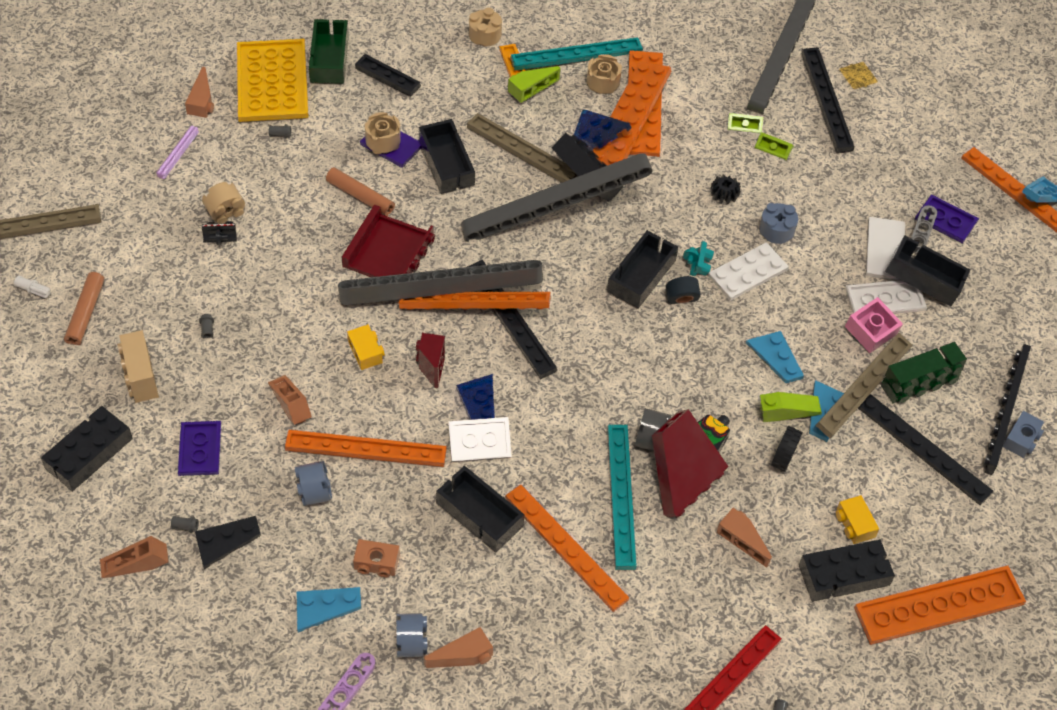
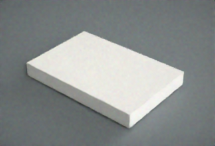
[449,417,512,462]

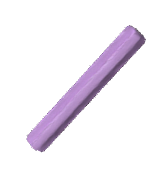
[156,125,199,179]

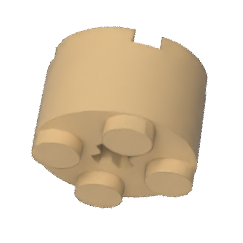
[469,7,502,46]
[587,55,622,94]
[365,112,401,154]
[202,182,245,224]

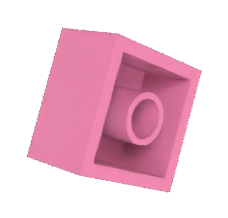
[845,297,903,353]

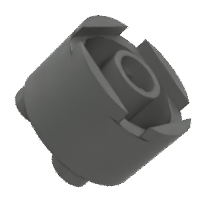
[635,408,672,451]

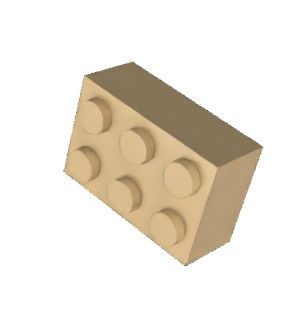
[117,330,159,403]

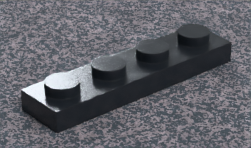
[355,54,421,97]

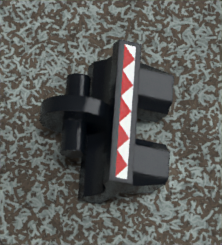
[202,221,237,245]

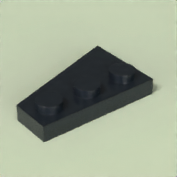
[195,516,261,570]

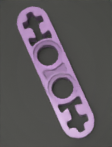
[318,653,375,710]

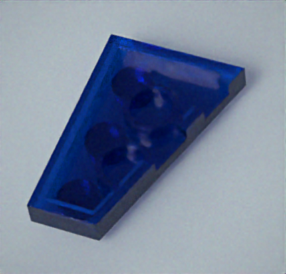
[456,374,495,420]

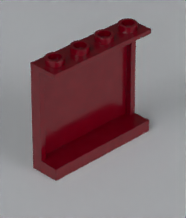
[341,205,436,277]

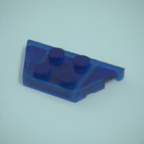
[574,109,632,149]

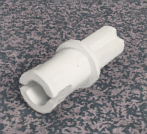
[14,276,51,298]

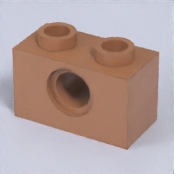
[353,539,400,578]

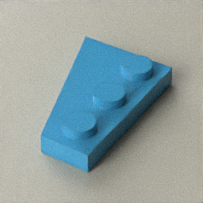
[1022,176,1057,202]
[746,331,804,383]
[809,380,844,442]
[297,587,361,633]

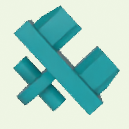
[683,240,714,276]

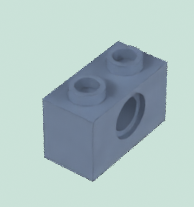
[1003,411,1044,458]

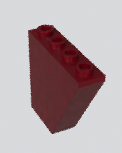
[652,409,729,518]

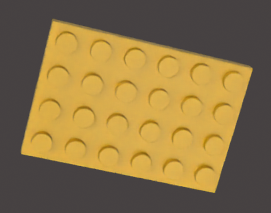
[237,39,309,122]

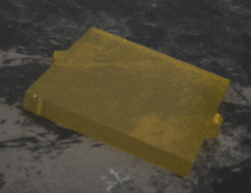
[839,61,878,89]

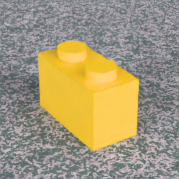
[347,324,385,370]
[836,495,879,544]

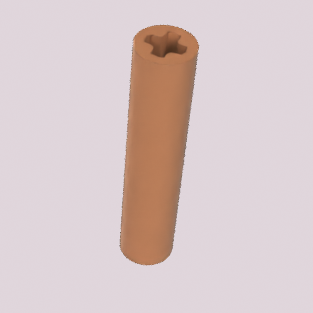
[326,167,395,216]
[64,272,105,345]

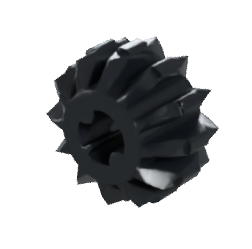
[711,174,741,204]

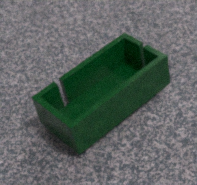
[309,19,349,84]
[881,342,967,404]

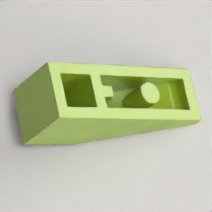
[508,66,561,103]
[760,392,822,422]

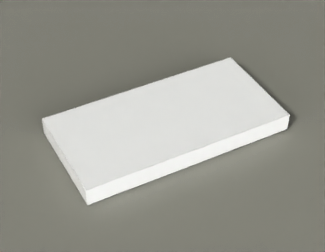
[866,217,905,281]
[845,280,927,314]

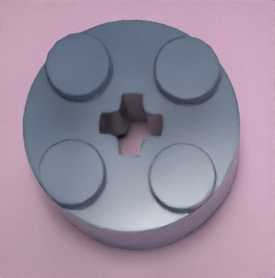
[759,203,798,244]
[295,461,332,506]
[396,613,427,658]

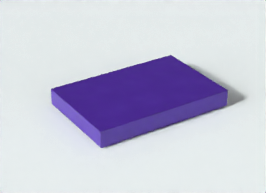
[360,131,422,168]
[915,194,979,244]
[178,421,222,476]

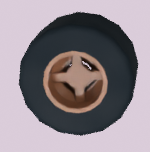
[665,276,701,304]

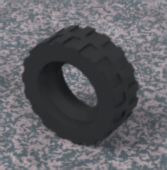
[771,426,803,472]

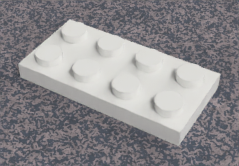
[708,242,789,301]

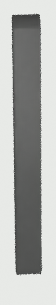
[747,0,816,114]
[461,153,653,242]
[338,260,543,305]

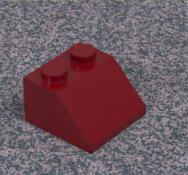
[416,333,445,388]

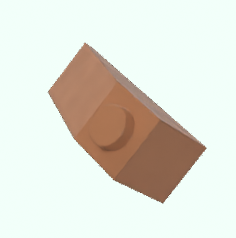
[185,67,214,118]
[268,375,312,425]
[717,508,772,568]
[100,536,168,578]
[424,627,493,668]

